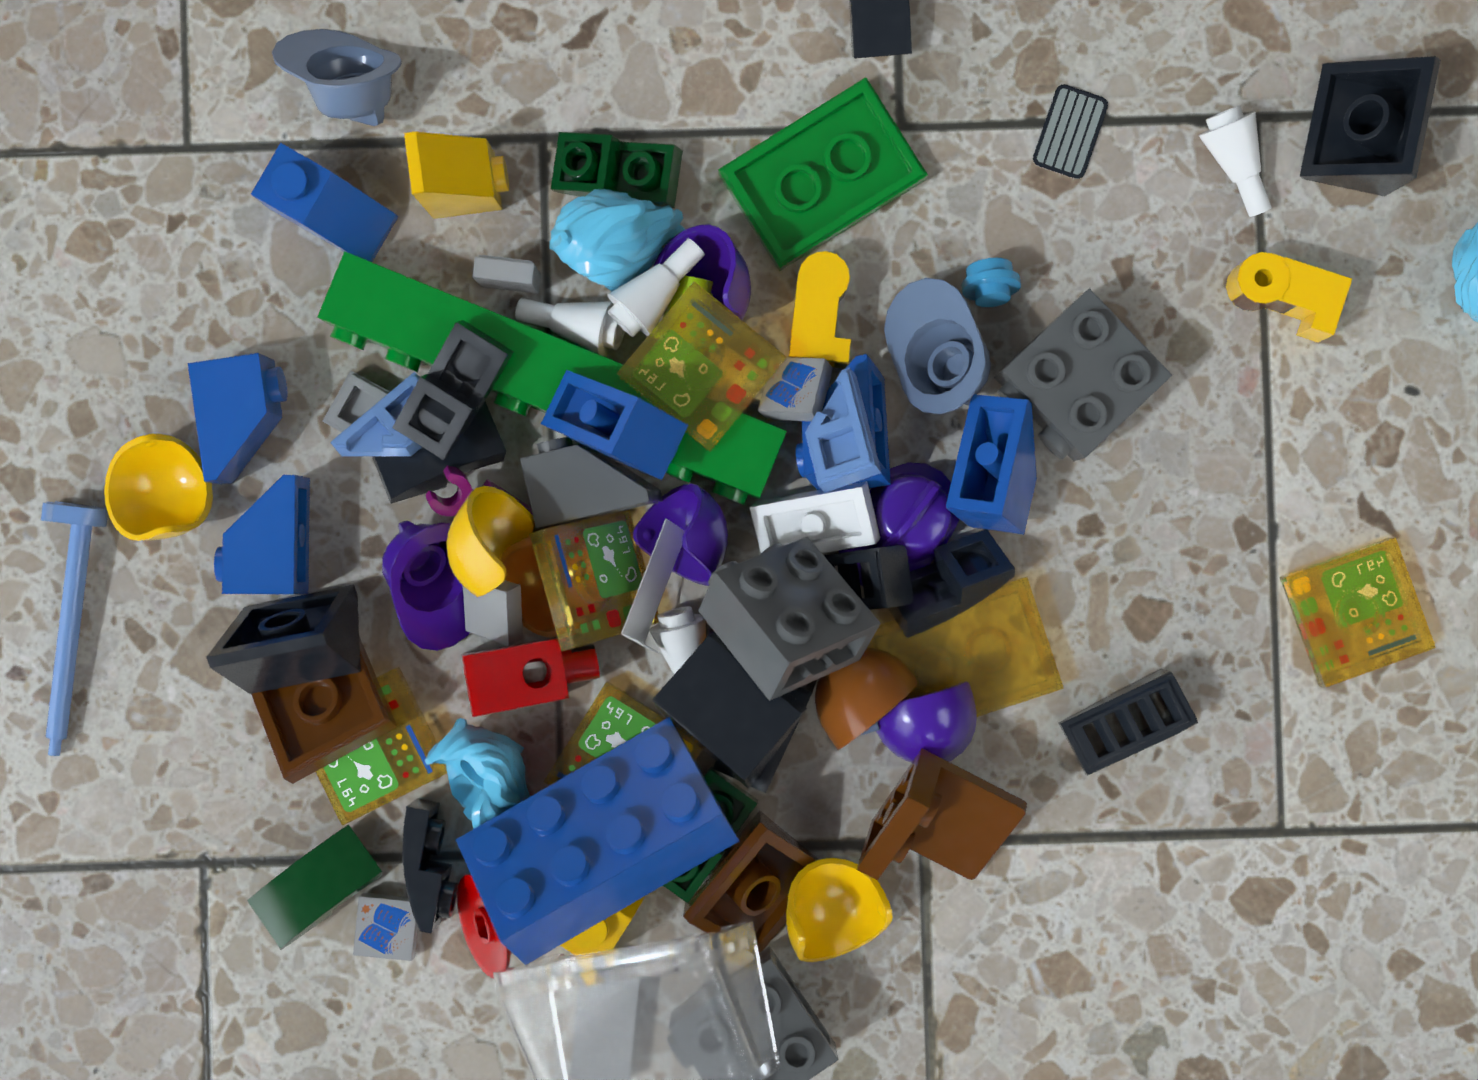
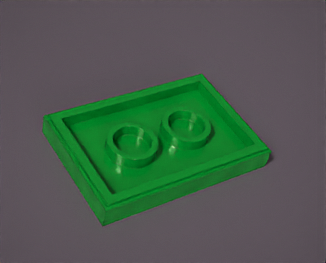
[718,77,928,271]

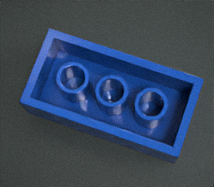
[456,717,739,965]

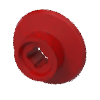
[457,875,511,979]

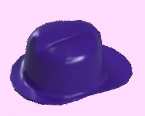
[839,462,959,586]
[382,521,470,651]

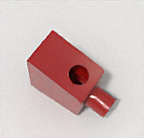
[461,638,600,717]

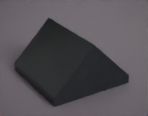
[1300,56,1441,197]
[206,584,361,694]
[652,631,807,788]

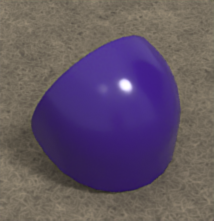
[653,225,751,325]
[633,484,728,586]
[876,681,977,763]

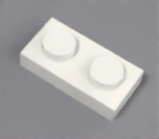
[749,481,880,553]

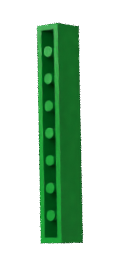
[317,251,787,505]

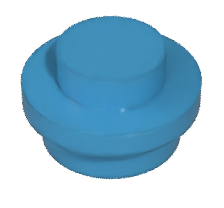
[961,258,1021,307]

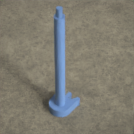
[41,501,108,756]

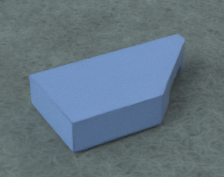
[805,368,881,493]
[330,371,422,456]

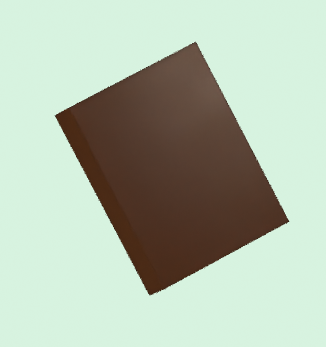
[683,810,819,958]

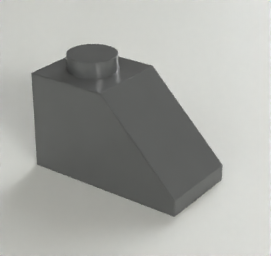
[520,437,663,528]

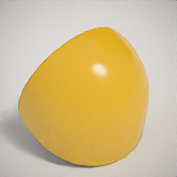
[104,434,213,541]
[446,486,535,597]
[786,858,893,962]

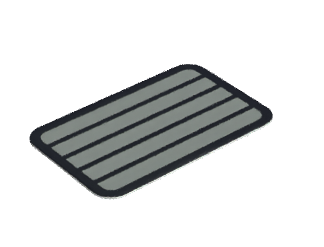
[1033,84,1108,179]

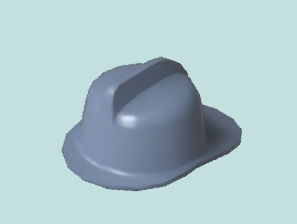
[272,29,402,126]
[884,278,991,415]

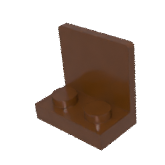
[856,748,1027,880]

